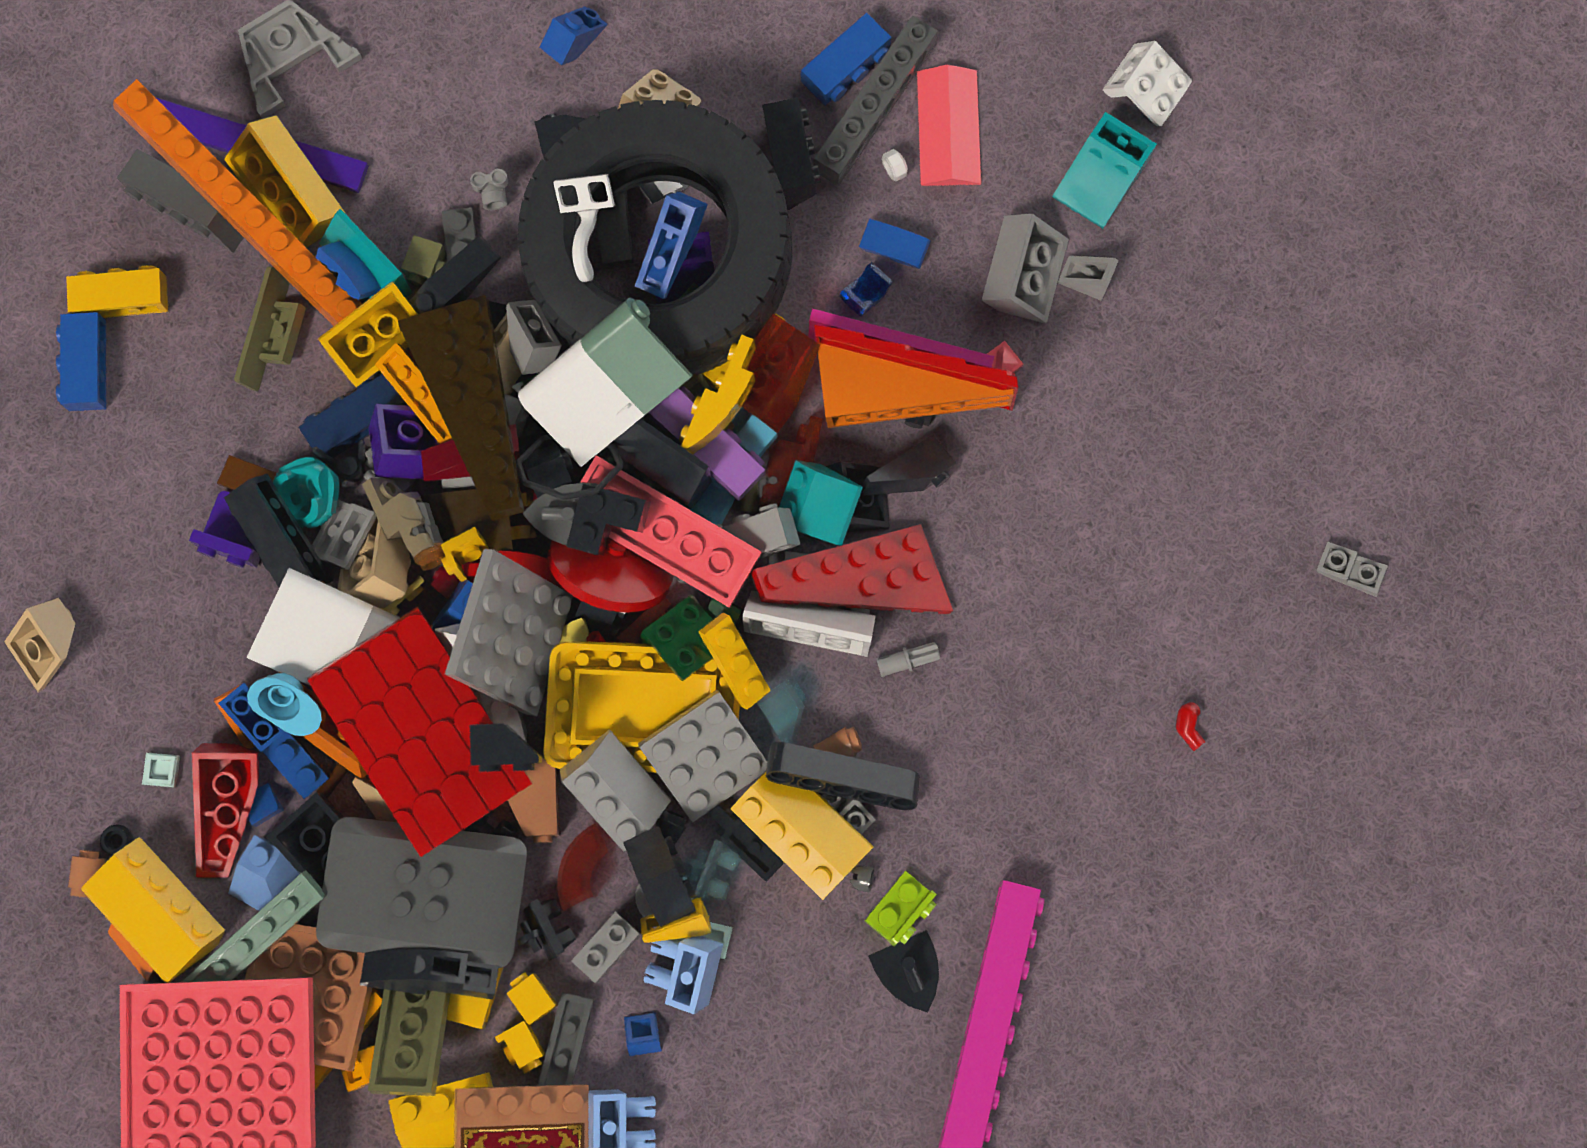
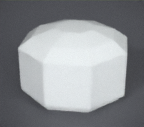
[882,149,908,181]

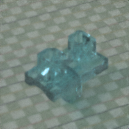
[684,840,741,901]

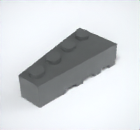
[117,149,244,253]

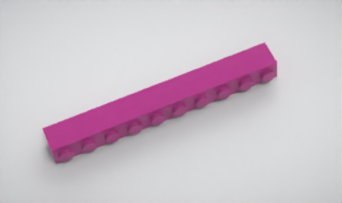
[938,880,1044,1148]

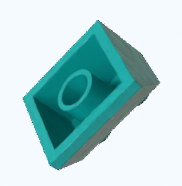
[779,460,863,546]

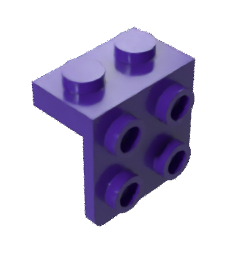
[189,491,261,568]

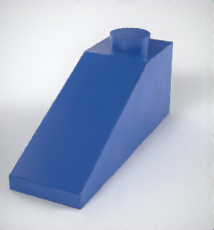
[635,192,708,299]

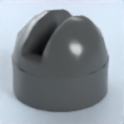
[850,865,874,893]

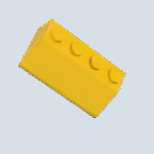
[224,115,345,248]
[730,772,874,900]
[81,837,226,983]

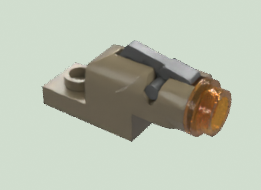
[362,477,445,570]

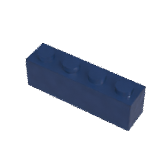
[298,374,408,464]

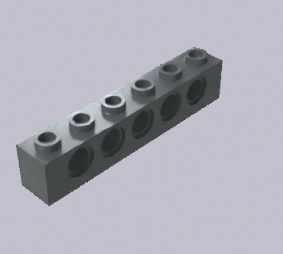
[814,15,938,187]

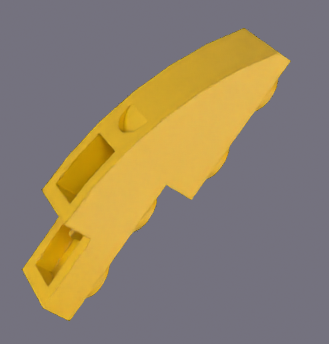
[679,335,756,454]

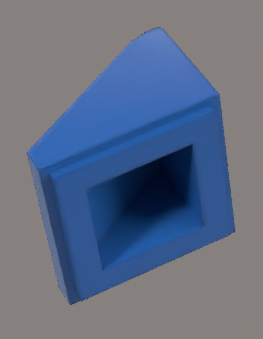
[248,783,284,827]
[624,1012,662,1056]

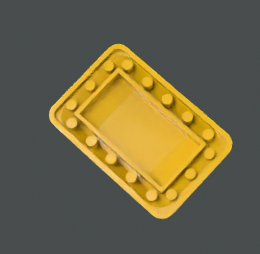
[543,641,740,773]

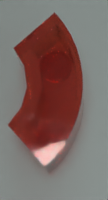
[557,823,611,912]

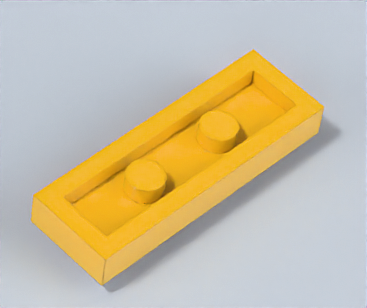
[698,613,771,710]

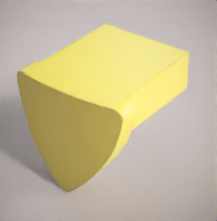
[559,618,589,643]

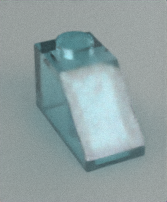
[756,679,806,745]

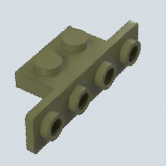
[234,266,306,391]

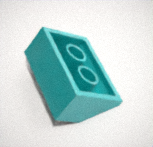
[319,209,412,302]

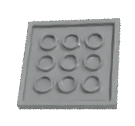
[445,549,573,716]

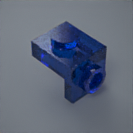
[839,262,893,317]

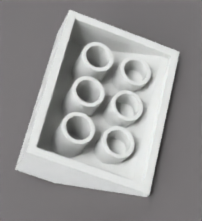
[743,591,876,657]

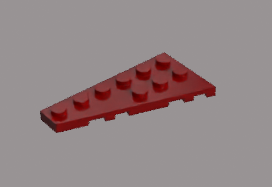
[751,524,953,614]

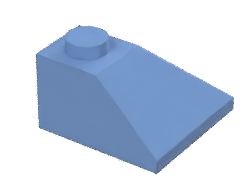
[228,835,300,911]

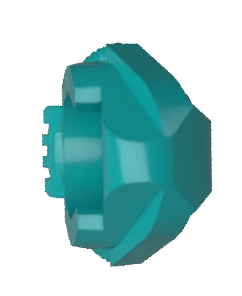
[273,457,339,529]

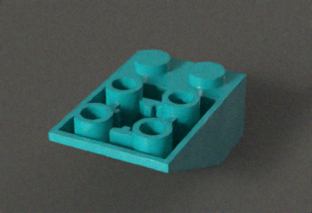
[1052,112,1157,229]

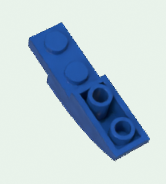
[218,682,329,799]

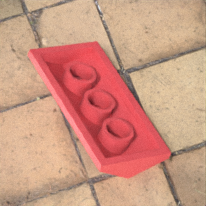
[917,65,981,186]

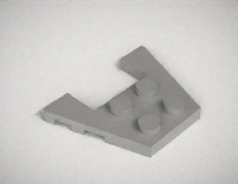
[238,0,362,119]

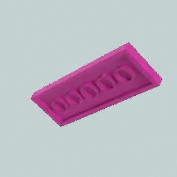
[809,308,995,368]

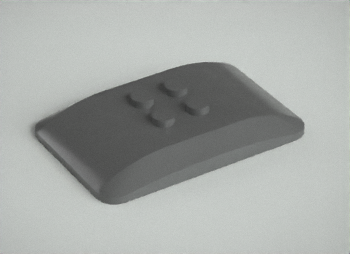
[316,817,527,968]

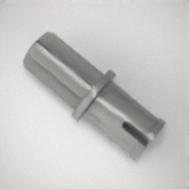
[876,642,940,678]

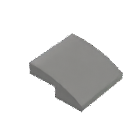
[312,500,377,571]

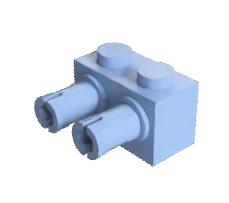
[644,936,723,1014]
[588,1089,656,1148]

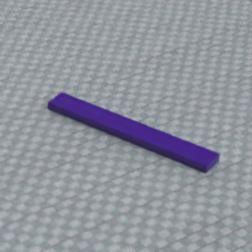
[155,97,369,193]

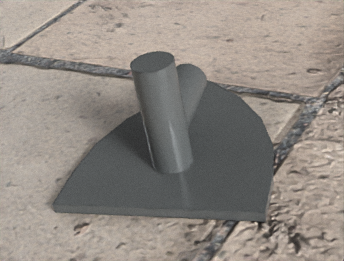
[523,483,598,545]

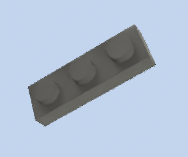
[538,992,594,1086]

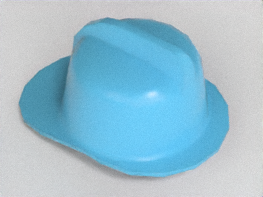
[247,673,322,736]

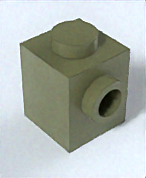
[401,235,446,287]

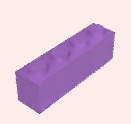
[647,386,765,501]

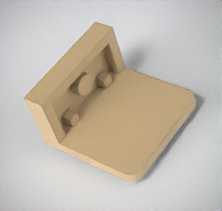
[618,69,701,109]

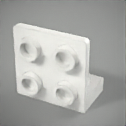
[1103,41,1192,126]

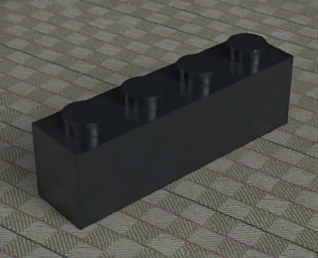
[224,474,333,587]

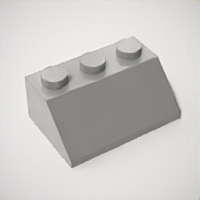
[982,214,1069,323]
[560,729,671,852]

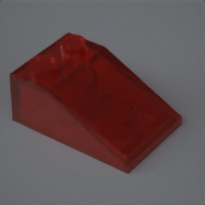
[741,313,820,433]

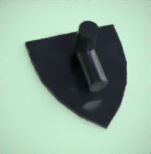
[868,930,939,1013]

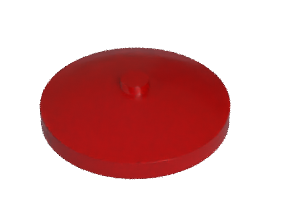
[547,538,674,612]

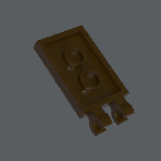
[420,489,537,558]

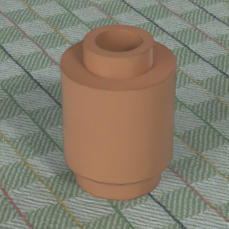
[68,850,105,897]

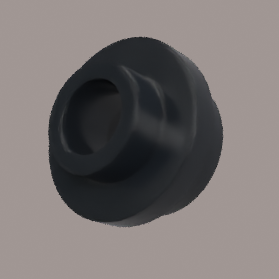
[100,824,134,856]

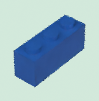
[801,12,891,106]
[56,312,106,411]

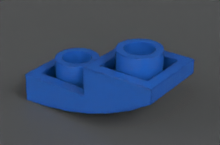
[859,219,931,269]
[316,241,380,300]

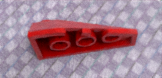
[192,743,259,878]

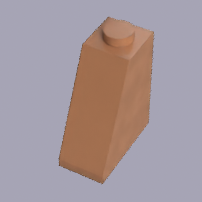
[507,758,560,844]

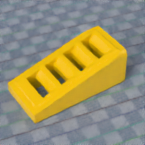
[640,897,712,943]

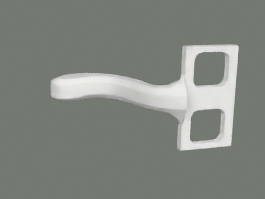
[553,174,615,282]

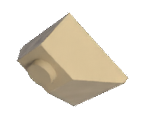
[4,598,76,692]

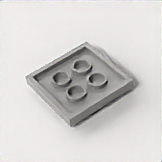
[638,689,768,822]

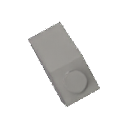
[506,300,561,375]

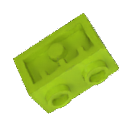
[864,871,937,946]

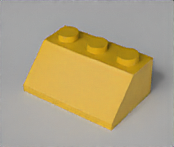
[318,282,418,388]
[388,1072,493,1148]

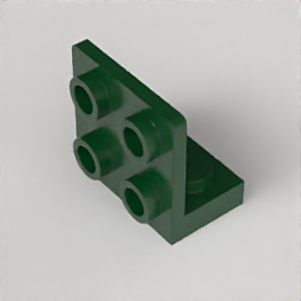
[638,594,713,681]

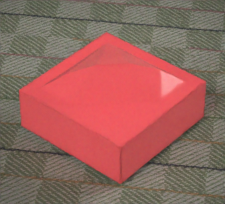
[987,341,1024,373]

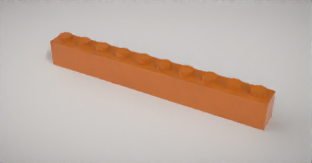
[113,79,362,326]

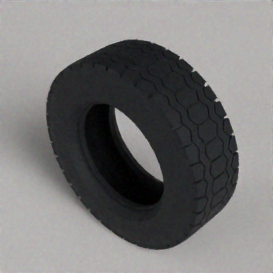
[518,100,792,376]

